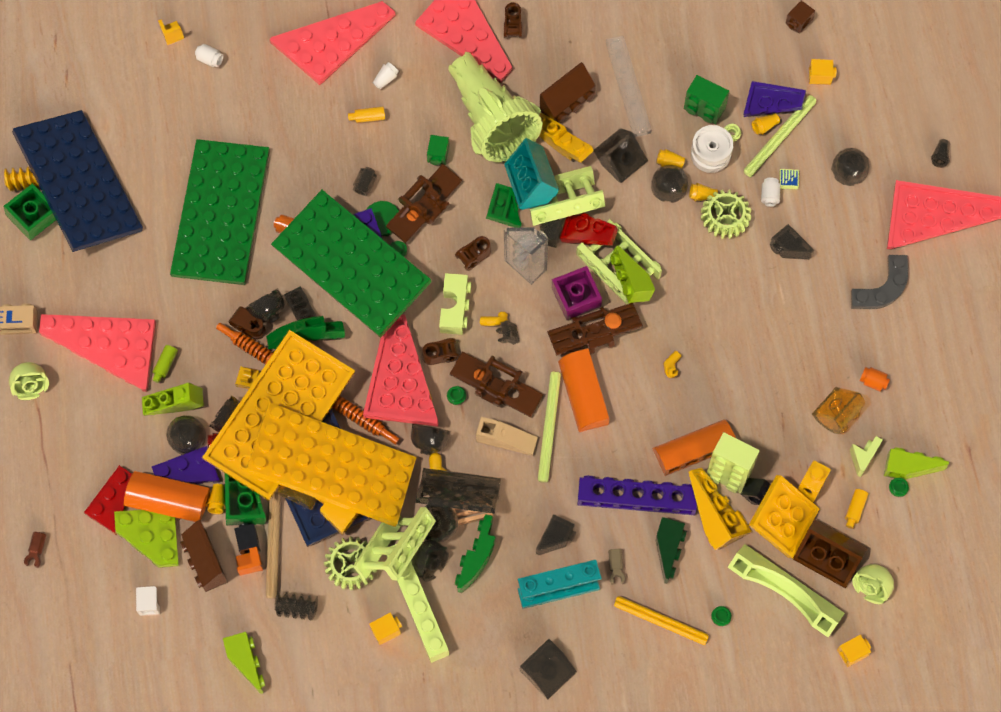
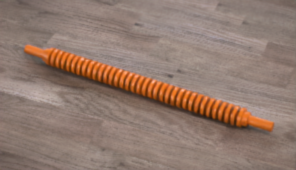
[216,323,400,445]

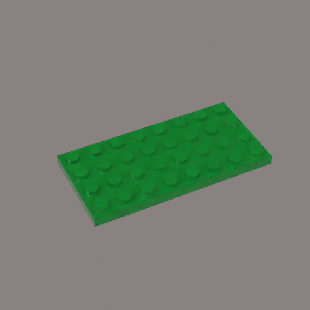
[170,139,270,285]
[271,189,432,338]

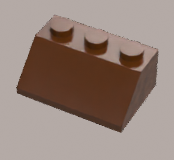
[540,62,596,123]
[793,519,867,589]
[180,520,228,592]

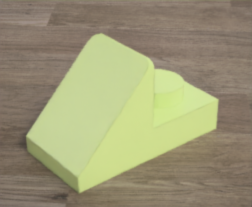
[850,436,883,477]

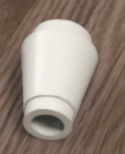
[372,62,399,90]

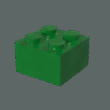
[684,75,729,125]
[3,183,56,240]

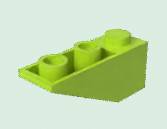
[610,246,655,303]
[142,383,204,416]
[884,448,949,480]
[223,632,265,694]

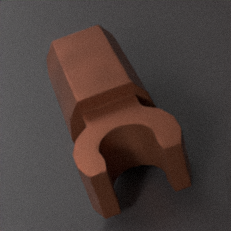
[24,532,47,568]

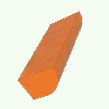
[558,348,609,432]
[652,419,736,476]
[124,471,210,522]

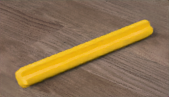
[614,596,709,645]

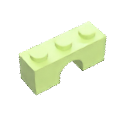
[439,273,471,335]

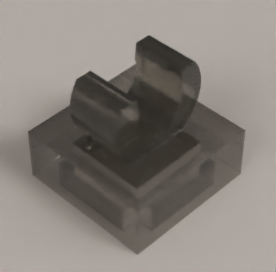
[496,320,520,345]

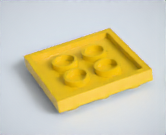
[749,475,820,558]

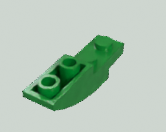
[266,316,345,350]
[455,514,496,593]

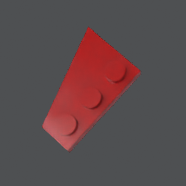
[560,212,618,246]
[84,465,132,535]

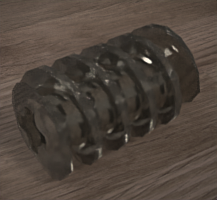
[275,591,318,621]

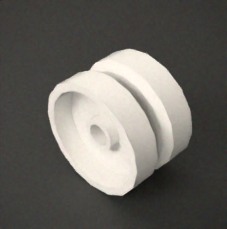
[691,125,733,173]

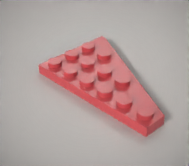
[415,0,512,83]
[270,1,396,85]
[887,180,1001,249]
[39,314,156,392]
[363,314,439,427]

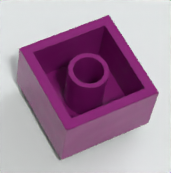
[552,266,602,320]

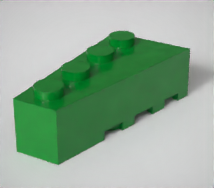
[225,473,266,526]

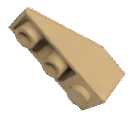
[476,417,538,456]

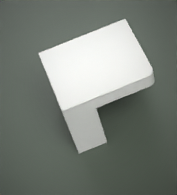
[136,586,160,616]

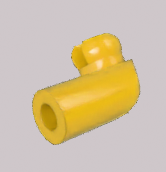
[480,312,508,326]
[663,351,682,378]
[429,452,450,480]

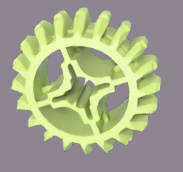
[701,189,751,239]
[324,536,377,590]

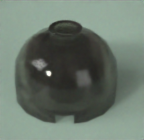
[831,148,870,186]
[651,165,688,203]
[245,288,285,324]
[209,395,240,432]
[166,415,206,455]
[410,424,450,455]
[425,503,458,542]
[411,540,449,582]

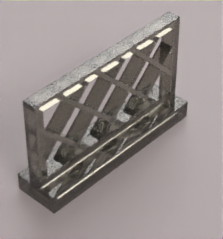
[416,468,501,514]

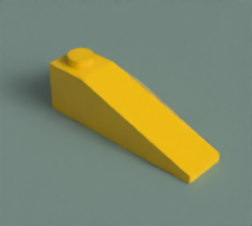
[688,467,752,550]

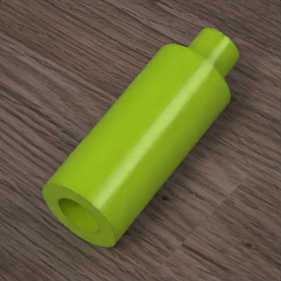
[152,345,178,383]

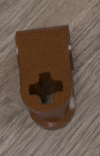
[504,2,522,38]
[455,236,491,271]
[228,306,266,340]
[422,338,460,365]

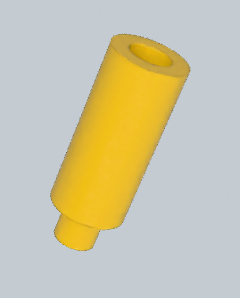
[348,106,385,123]
[845,489,869,529]

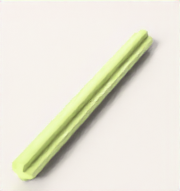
[744,95,816,177]
[538,371,561,482]

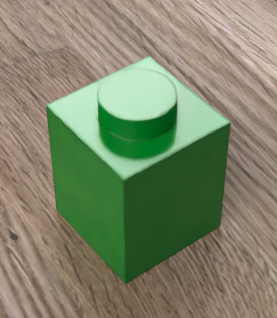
[427,135,449,166]

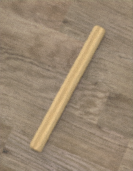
[266,485,281,599]

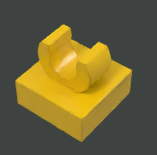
[235,366,260,389]

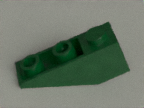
[655,517,687,584]

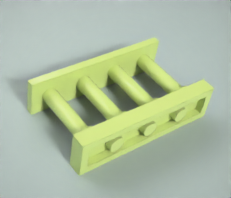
[530,166,605,226]
[576,219,662,304]
[353,507,436,580]

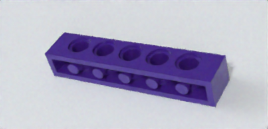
[577,475,697,516]

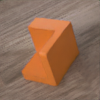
[236,547,263,576]

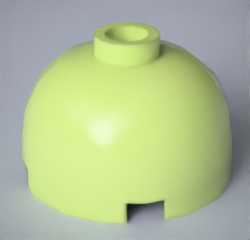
[9,362,49,400]
[852,564,894,604]

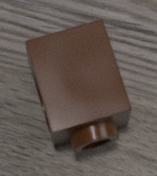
[786,0,815,34]

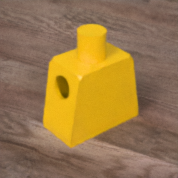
[798,460,831,503]
[315,498,359,535]

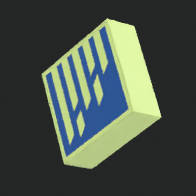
[779,169,799,189]

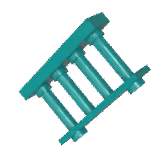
[518,560,601,609]

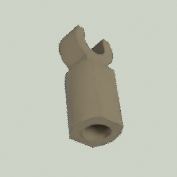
[608,549,625,585]

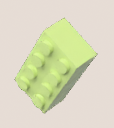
[707,432,760,494]

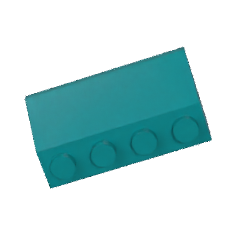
[504,138,559,210]

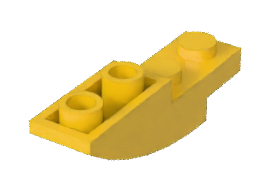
[539,113,593,163]

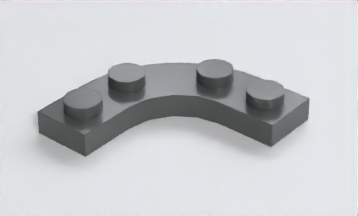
[851,255,908,309]

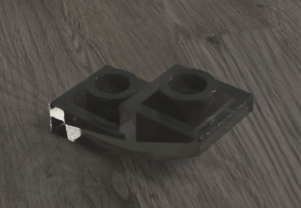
[284,286,317,321]

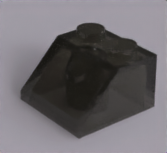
[593,128,648,183]
[520,639,577,700]

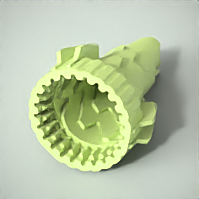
[448,52,543,162]

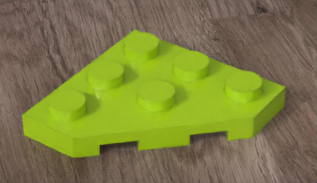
[114,510,178,568]

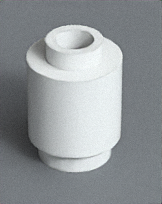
[195,44,223,67]
[761,178,780,207]

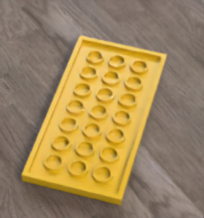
[202,330,355,500]
[245,402,416,527]

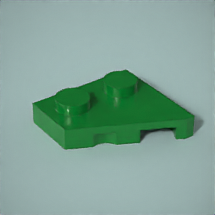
[486,183,522,229]

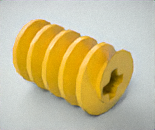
[4,166,40,192]

